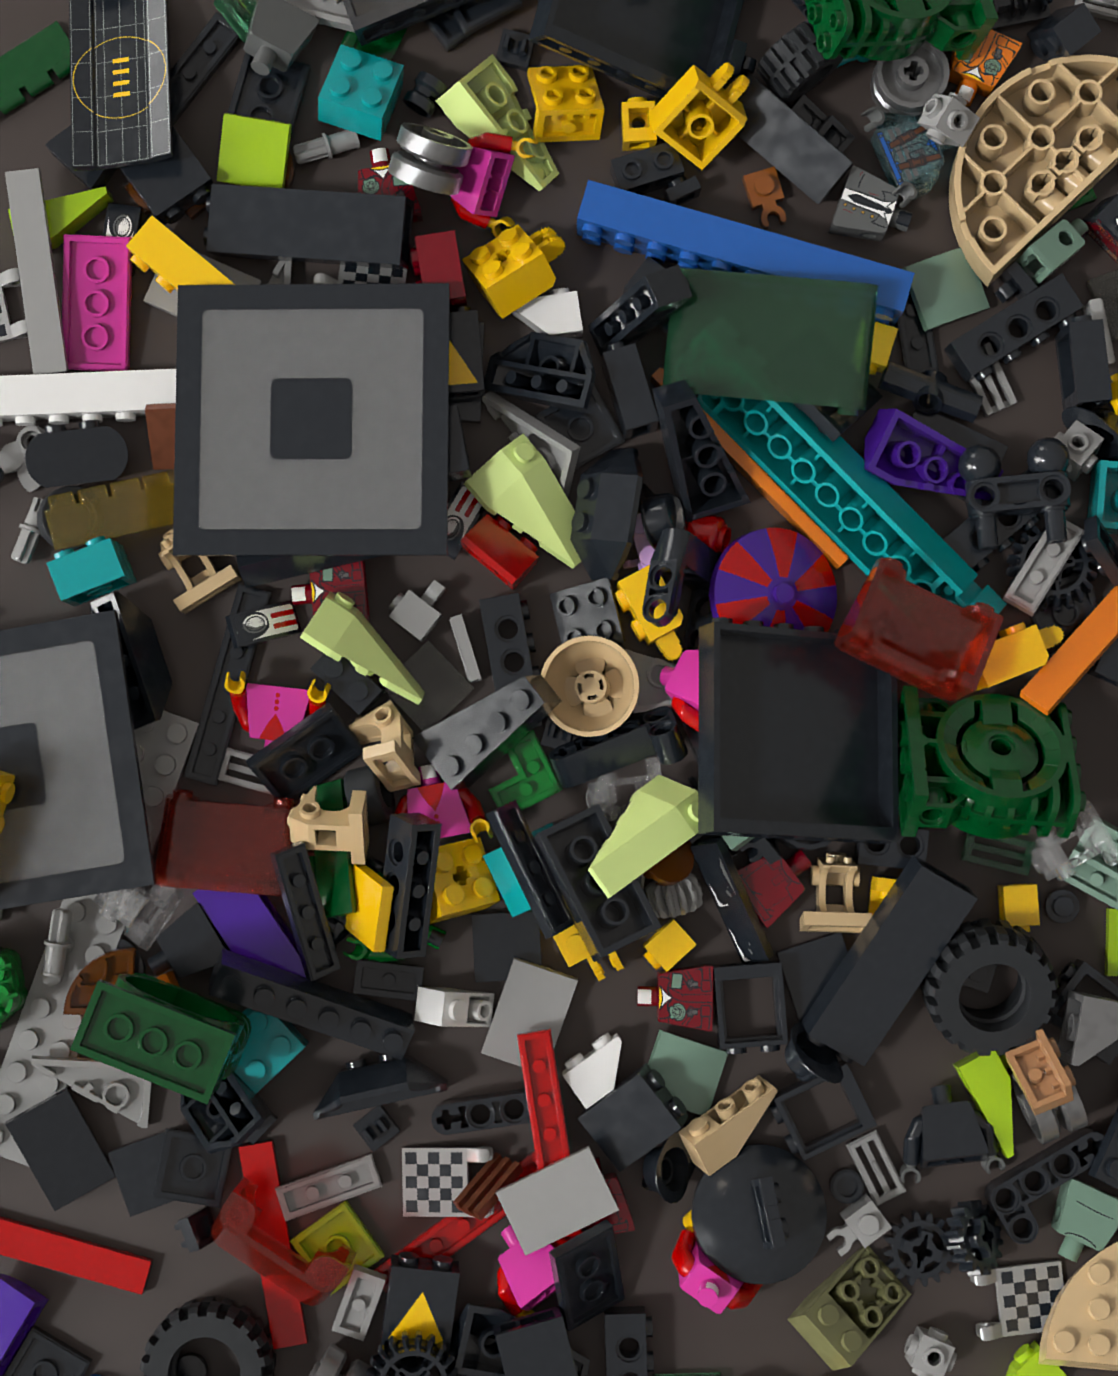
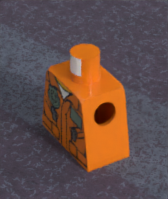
[948,30,1022,107]

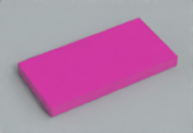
[62,234,132,371]

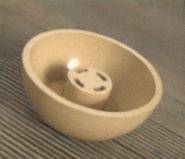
[541,636,640,737]

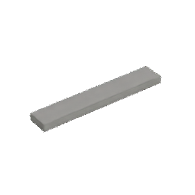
[5,168,69,374]

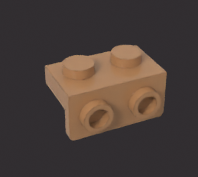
[1005,1028,1076,1116]

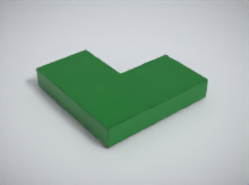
[489,730,563,811]

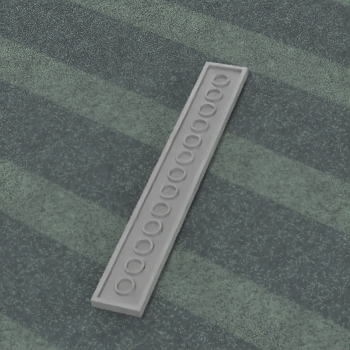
[0,711,199,1167]

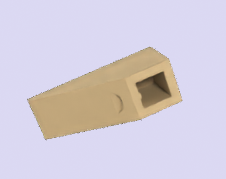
[678,1075,778,1176]

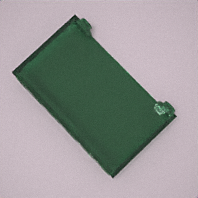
[662,268,879,416]

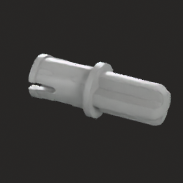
[293,130,360,164]
[11,497,43,564]
[41,908,73,978]

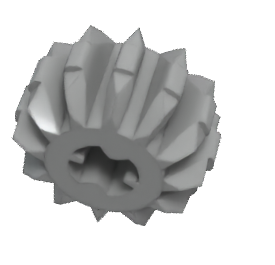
[645,873,703,919]

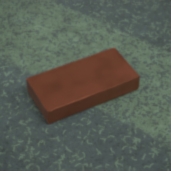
[145,403,176,470]

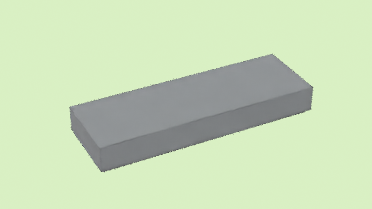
[1003,520,1084,617]
[275,1153,382,1221]

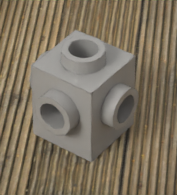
[917,92,980,148]
[1054,420,1104,481]
[904,1325,957,1376]

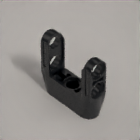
[642,528,720,650]

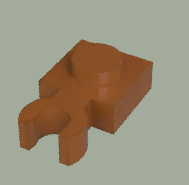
[742,166,786,230]

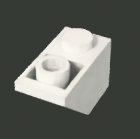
[512,288,583,338]
[414,987,495,1027]
[562,1033,622,1109]

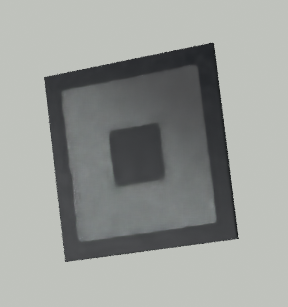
[173,283,450,556]
[0,610,156,910]

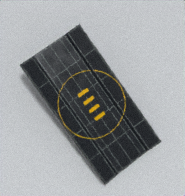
[69,0,173,171]

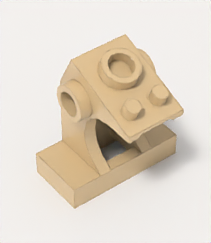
[158,529,242,614]
[349,700,421,792]
[287,786,369,865]
[800,852,872,933]

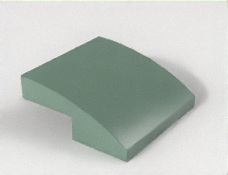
[902,247,990,331]
[1059,815,1118,910]
[648,1029,728,1115]

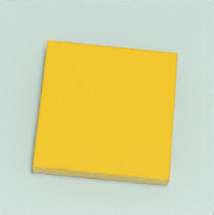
[345,864,394,952]

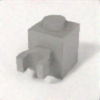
[389,580,446,643]
[825,1193,892,1257]

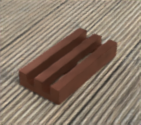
[453,1152,524,1221]

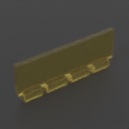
[44,471,174,551]

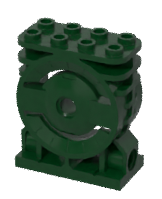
[804,0,999,61]
[898,686,1086,839]
[70,973,252,1105]

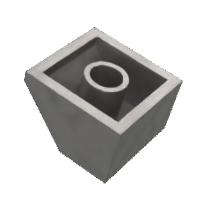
[1058,990,1118,1066]

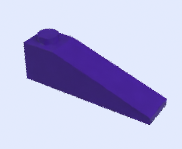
[864,408,1004,500]

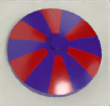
[709,528,837,632]

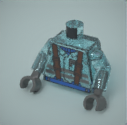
[861,106,955,208]

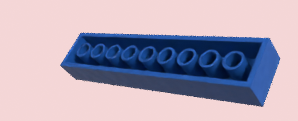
[577,180,915,326]

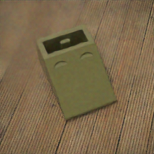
[787,1246,912,1371]

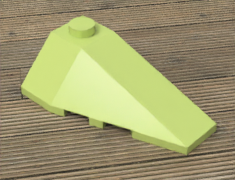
[436,54,559,191]
[464,434,582,569]
[300,591,425,705]
[588,775,698,898]

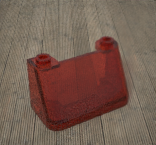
[834,557,1004,701]
[155,789,298,896]
[211,1177,357,1306]

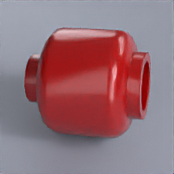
[685,515,731,555]

